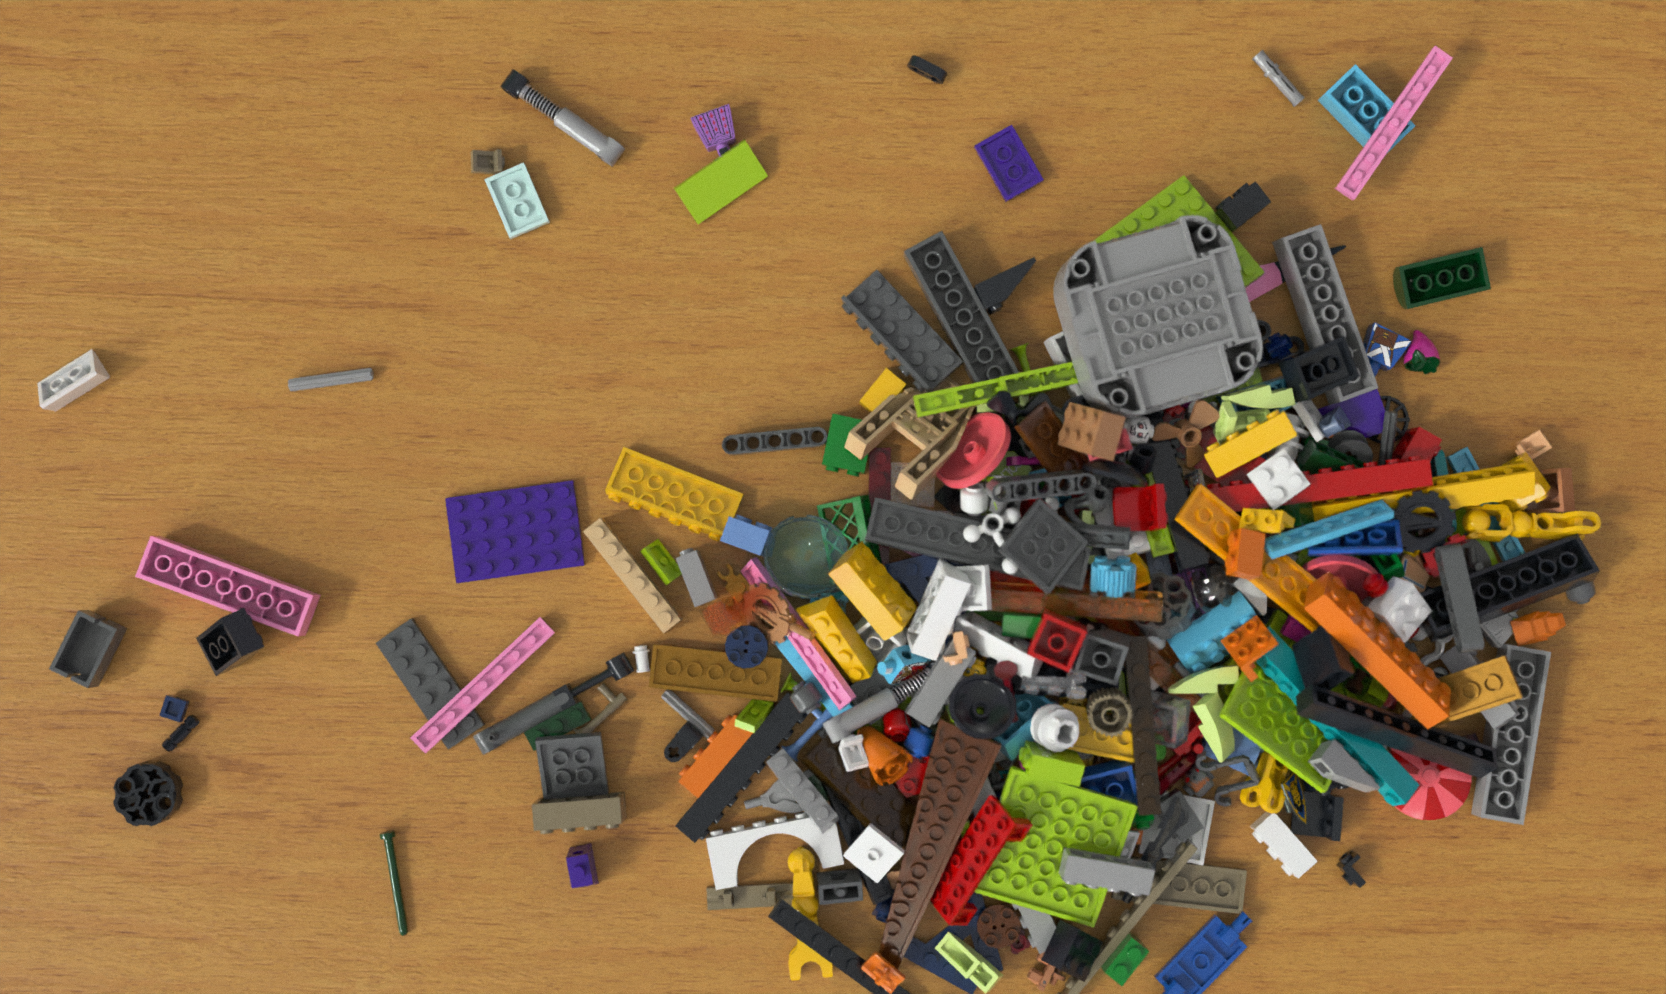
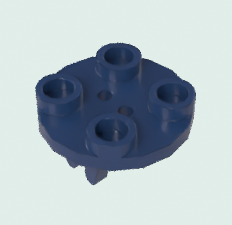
[725,625,768,668]

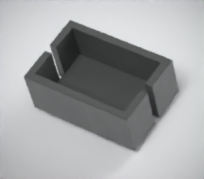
[49,610,127,688]

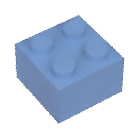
[720,514,776,558]

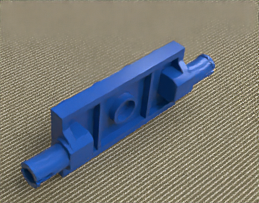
[1154,911,1253,994]

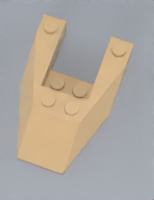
[844,377,975,500]

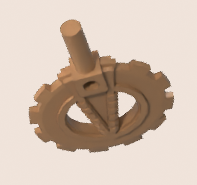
[742,582,815,644]

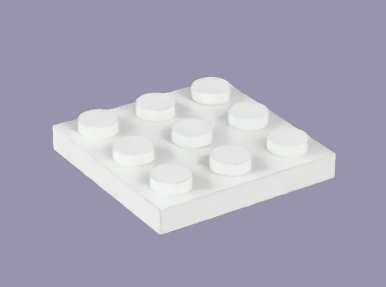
[1138,791,1215,865]

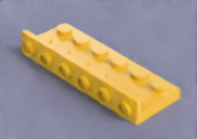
[605,447,743,542]

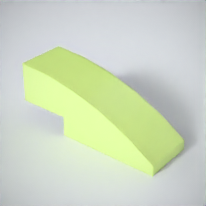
[1221,385,1296,409]
[1168,665,1239,694]
[1193,693,1235,763]
[935,931,1003,993]

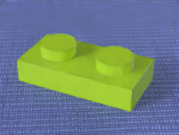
[640,539,682,586]
[735,699,774,733]

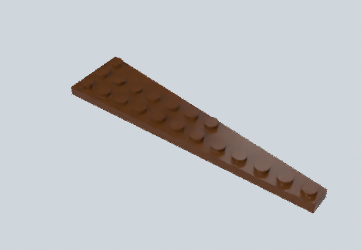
[878,717,1001,969]

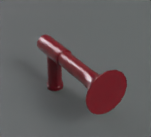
[994,661,1018,723]

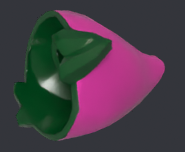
[1404,330,1441,374]

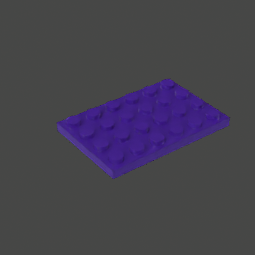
[445,480,585,583]

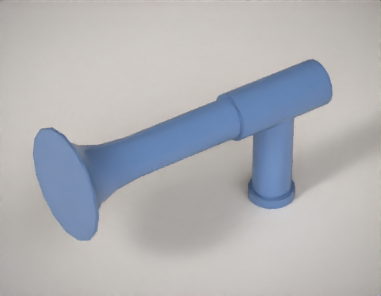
[782,708,833,762]

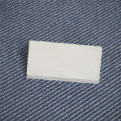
[37,349,110,411]

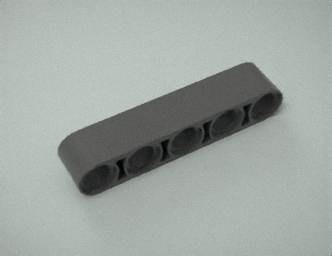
[722,427,827,456]
[985,469,1096,503]
[1435,543,1484,653]

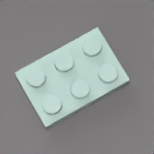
[484,162,550,239]

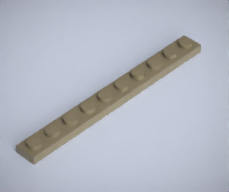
[1056,839,1197,994]

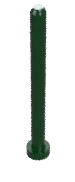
[379,830,408,936]

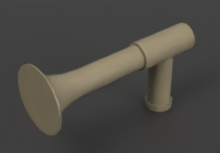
[573,683,628,734]

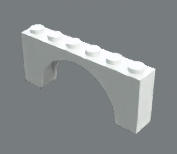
[706,812,844,890]

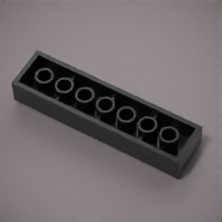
[1420,533,1600,642]

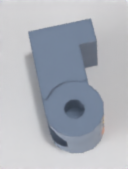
[1319,406,1352,439]

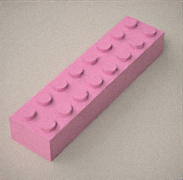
[135,536,321,636]

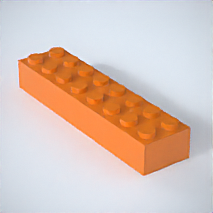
[1304,572,1451,729]

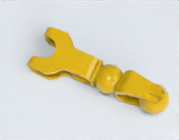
[1462,504,1601,542]
[1240,750,1288,814]
[787,847,833,981]

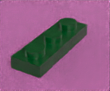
[524,701,592,751]

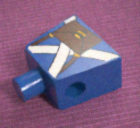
[1363,323,1411,377]

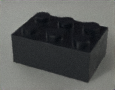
[196,608,264,676]

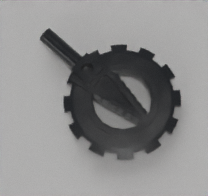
[1390,490,1456,553]

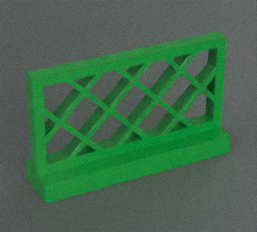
[817,495,882,589]

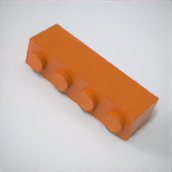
[678,713,753,798]

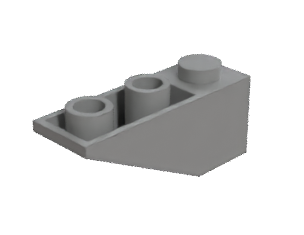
[1308,739,1380,792]

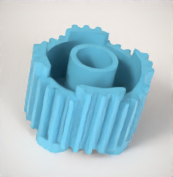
[1090,556,1137,598]

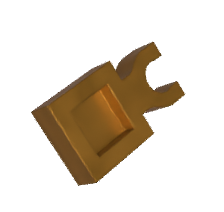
[717,563,751,603]

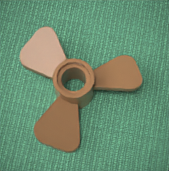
[1152,399,1219,468]

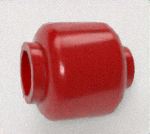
[883,708,912,742]

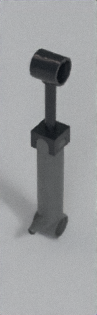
[473,652,634,755]

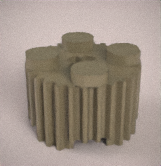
[1086,687,1133,738]

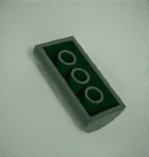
[1393,247,1491,309]

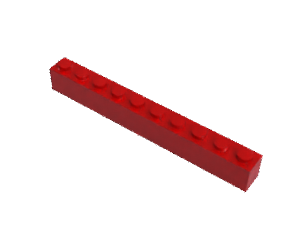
[1207,455,1433,512]

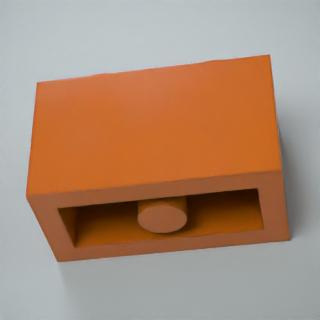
[1225,528,1265,580]

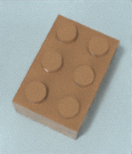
[1057,402,1126,461]

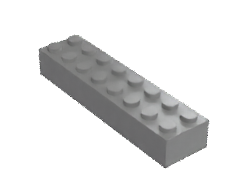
[1272,224,1378,404]
[1471,644,1551,825]

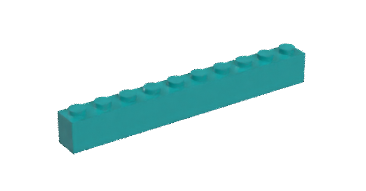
[1255,626,1420,806]

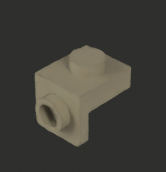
[471,149,505,175]

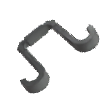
[1196,751,1260,807]

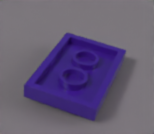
[974,125,1044,202]

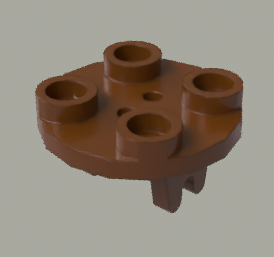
[977,904,1020,948]

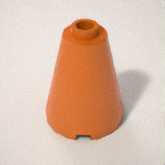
[857,726,913,786]

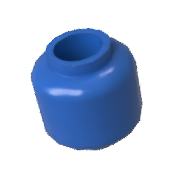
[904,725,935,759]

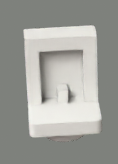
[838,734,869,772]

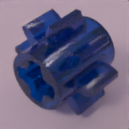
[1266,332,1293,360]

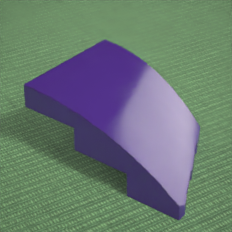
[1318,389,1386,438]

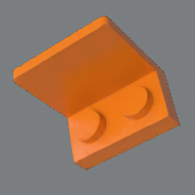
[1220,616,1278,682]

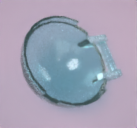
[764,515,849,611]

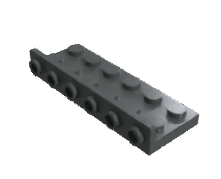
[841,270,963,393]

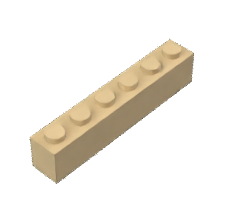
[583,518,682,633]

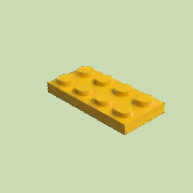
[1062,703,1134,763]

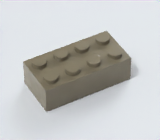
[532,792,627,834]

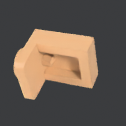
[1515,429,1552,461]
[943,630,969,665]

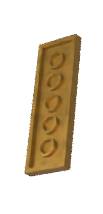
[649,644,782,702]
[1385,655,1523,727]

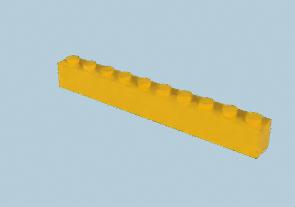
[1311,462,1535,522]

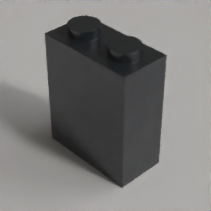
[1292,625,1355,690]

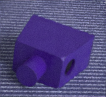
[566,843,599,888]

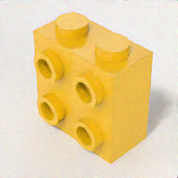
[1500,452,1551,512]

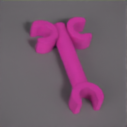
[1006,456,1042,466]

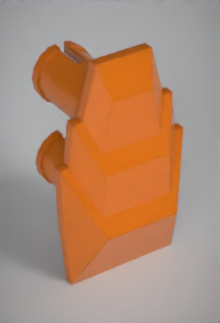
[1510,611,1566,646]

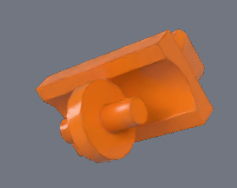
[861,951,905,994]

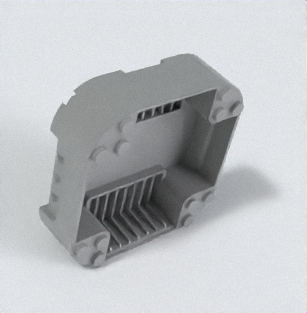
[1053,215,1263,420]

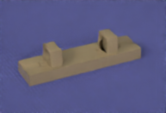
[706,882,794,910]

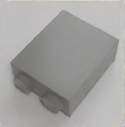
[676,548,718,607]

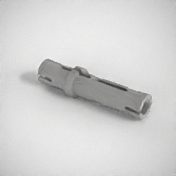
[1252,50,1305,107]

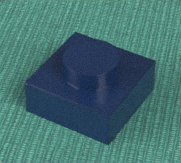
[159,695,190,722]

